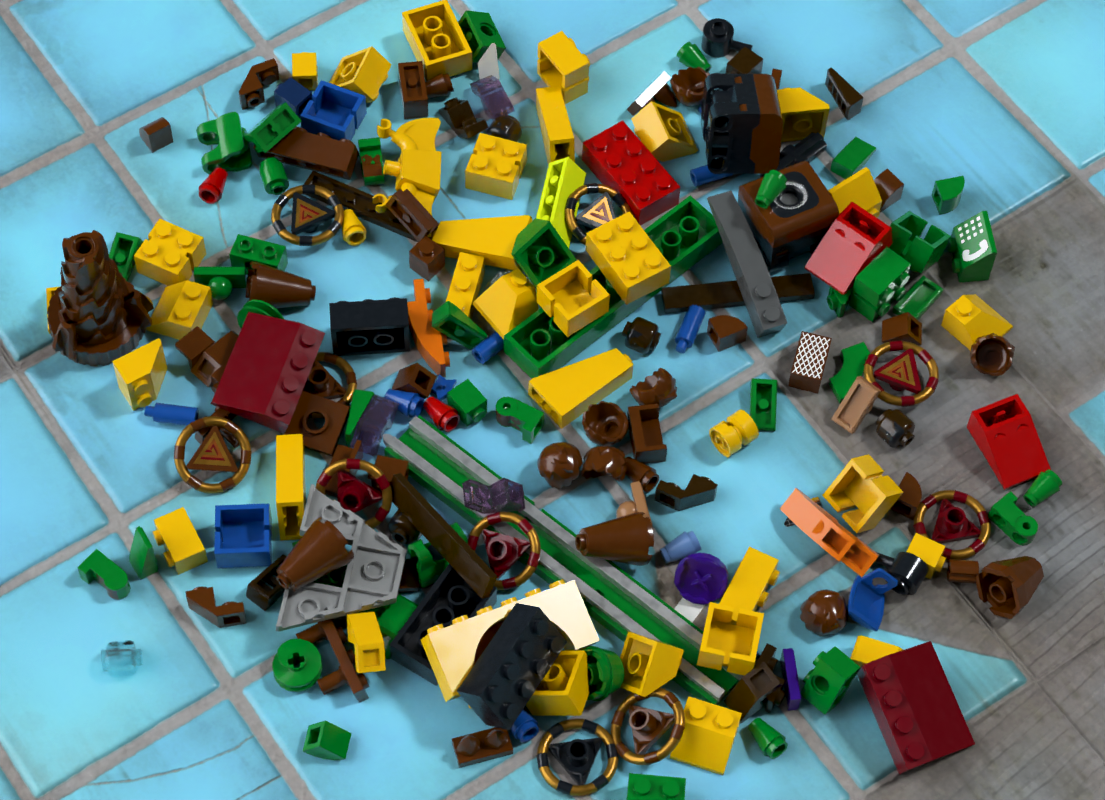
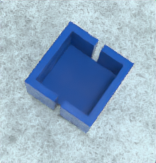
[300,80,367,141]
[214,503,272,568]

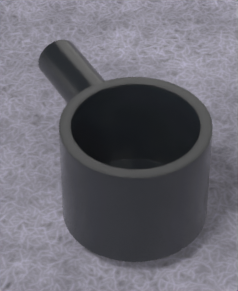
[701,18,753,58]
[874,552,929,595]

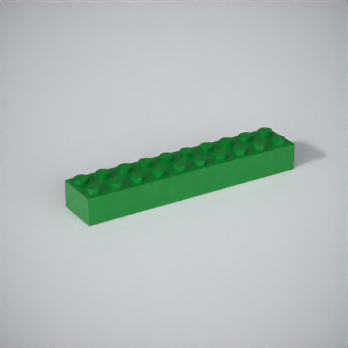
[504,195,723,379]

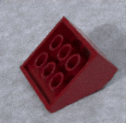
[211,312,325,434]
[857,641,975,774]

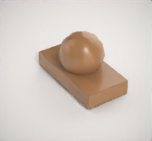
[831,376,881,434]
[616,481,654,534]

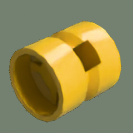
[709,409,759,457]

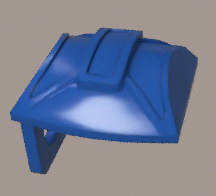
[847,568,898,631]

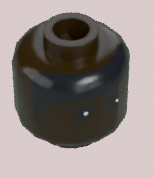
[486,115,522,142]
[622,317,662,354]
[876,409,915,448]
[388,509,422,544]

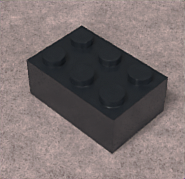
[329,297,410,356]

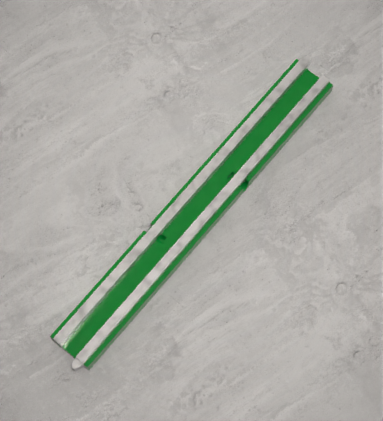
[383,415,744,705]

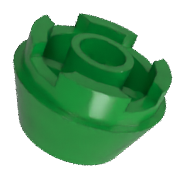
[583,646,624,701]

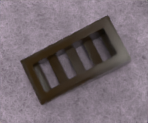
[825,68,863,120]
[246,554,287,611]

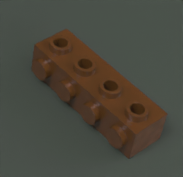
[253,127,359,180]

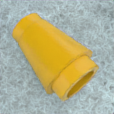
[341,209,367,246]

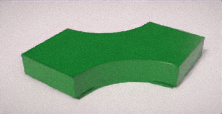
[828,342,870,404]

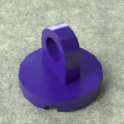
[674,553,729,605]

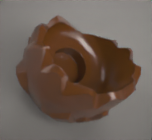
[670,67,710,106]
[970,333,1015,376]
[630,368,677,408]
[582,401,629,446]
[537,442,583,489]
[580,446,627,481]
[800,589,849,636]

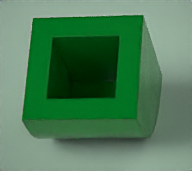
[932,176,965,215]
[303,720,351,760]

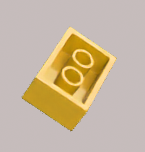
[402,0,472,81]
[585,211,671,305]

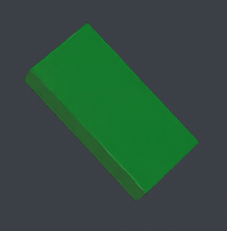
[893,275,943,320]

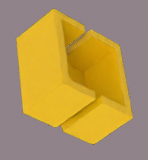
[537,31,590,104]
[465,133,527,200]
[134,218,206,286]
[536,260,610,337]
[822,454,903,534]
[697,602,764,676]

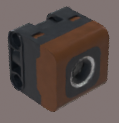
[701,73,783,174]
[738,160,839,273]

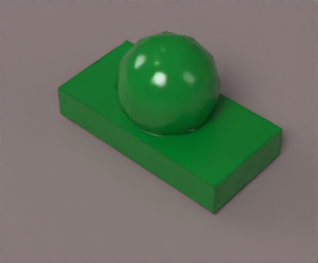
[193,267,247,300]

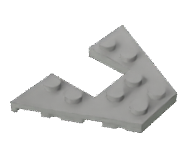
[276,484,407,631]

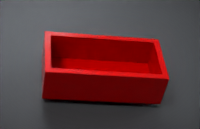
[582,121,680,226]

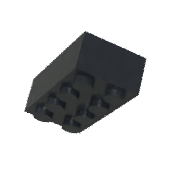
[390,564,497,686]
[457,603,567,730]

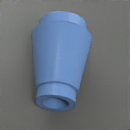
[660,531,702,564]

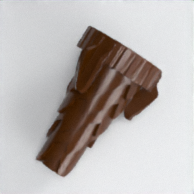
[47,230,154,366]

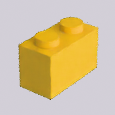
[152,507,208,575]

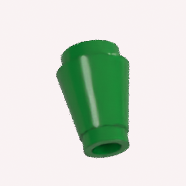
[677,42,712,73]
[754,170,787,209]
[1023,469,1062,507]
[748,718,788,759]

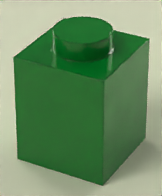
[447,379,487,426]

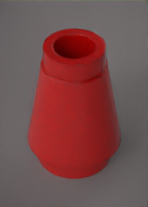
[199,168,228,204]
[423,396,460,432]

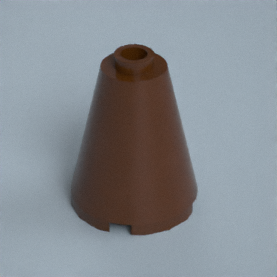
[245,261,316,309]
[575,512,654,566]
[276,517,354,591]

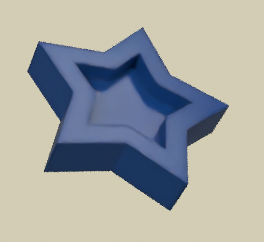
[431,374,457,401]

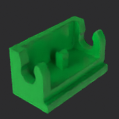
[243,102,301,153]

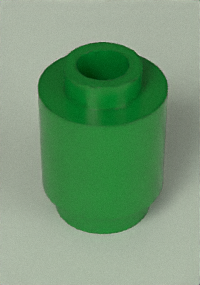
[259,157,289,195]

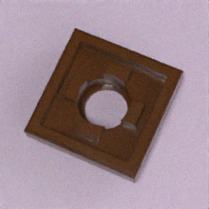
[284,391,350,457]

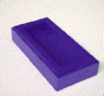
[780,648,801,711]

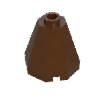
[975,556,1044,619]

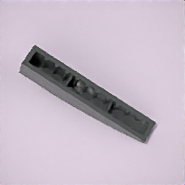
[707,191,787,338]

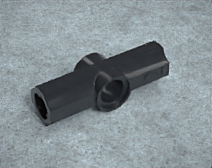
[760,132,827,177]

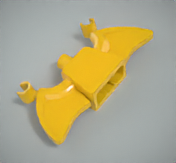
[372,118,441,237]

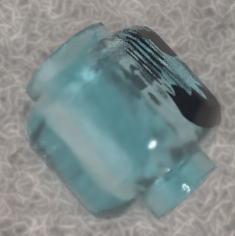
[101,640,143,678]

